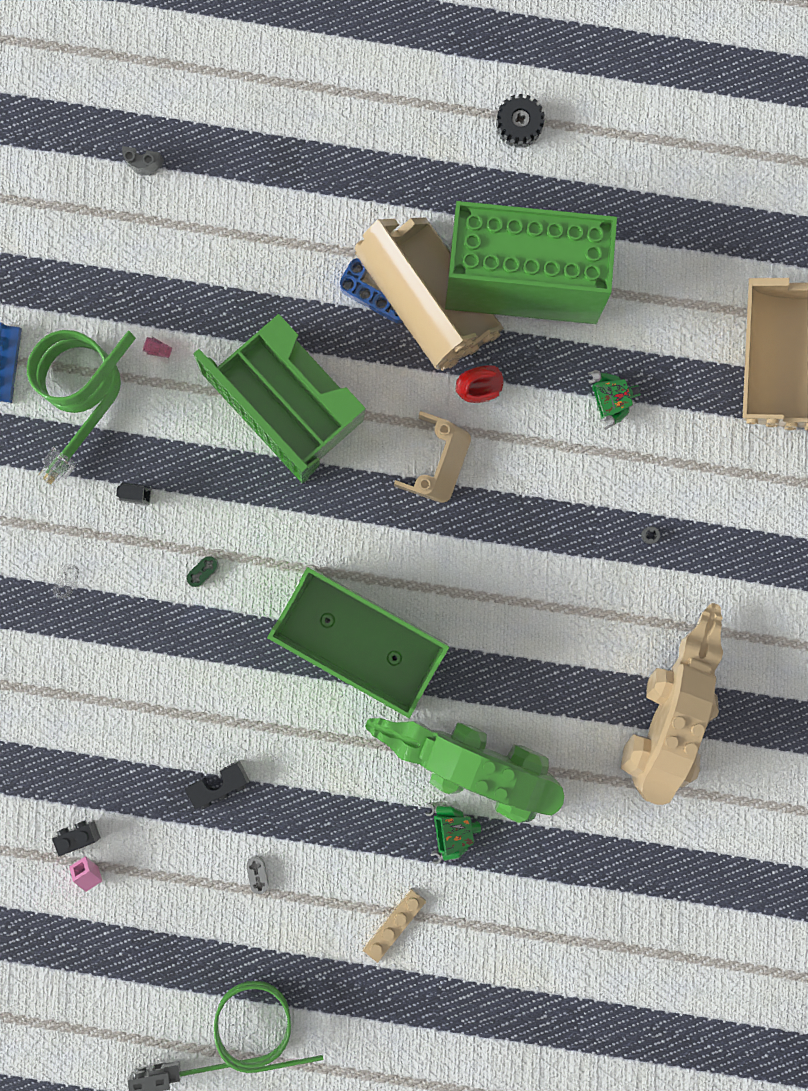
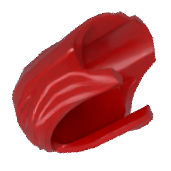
[455,365,504,403]

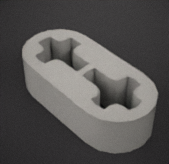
[246,856,269,894]

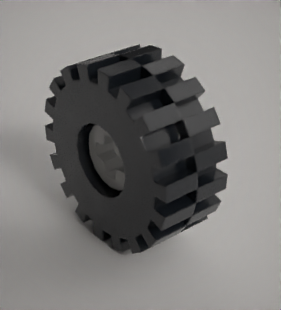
[496,94,545,148]

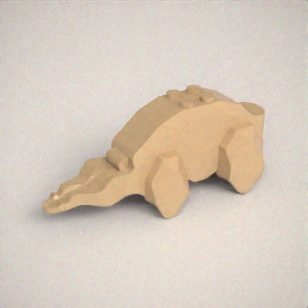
[621,603,723,805]

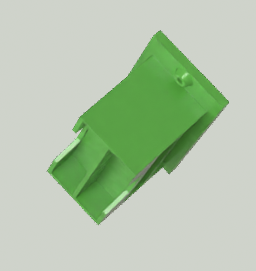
[193,314,366,484]

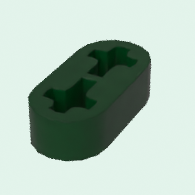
[186,556,219,587]

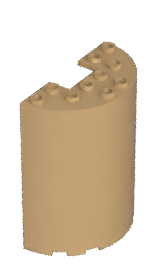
[355,217,504,371]
[743,278,808,431]

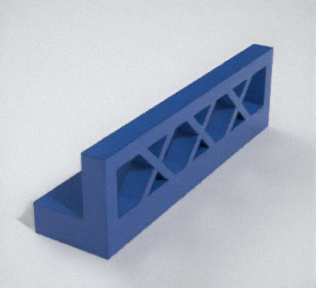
[0,322,22,403]

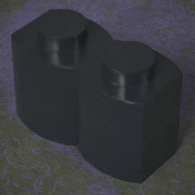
[116,482,151,505]

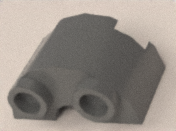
[122,146,164,176]

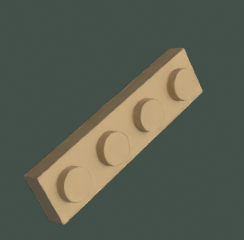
[363,888,426,963]

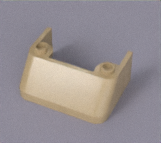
[394,411,471,503]

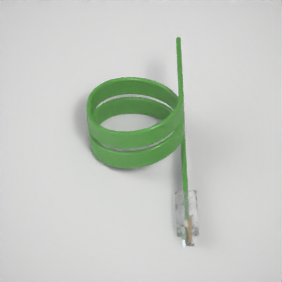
[27,330,136,487]

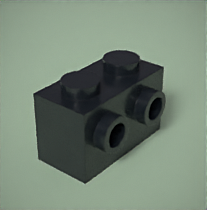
[52,820,101,857]

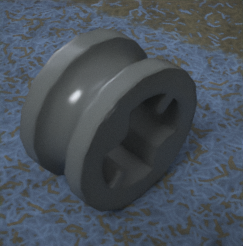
[641,527,660,544]

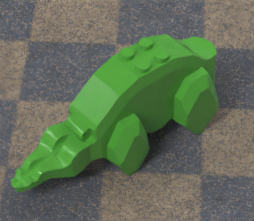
[365,718,565,823]

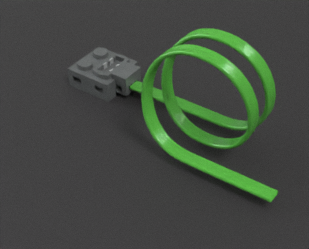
[128,981,323,1091]

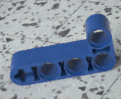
[340,258,403,324]

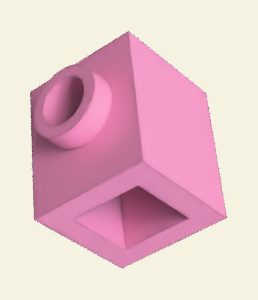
[69,856,102,892]

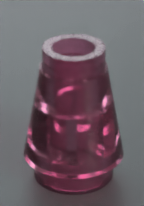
[143,336,172,358]

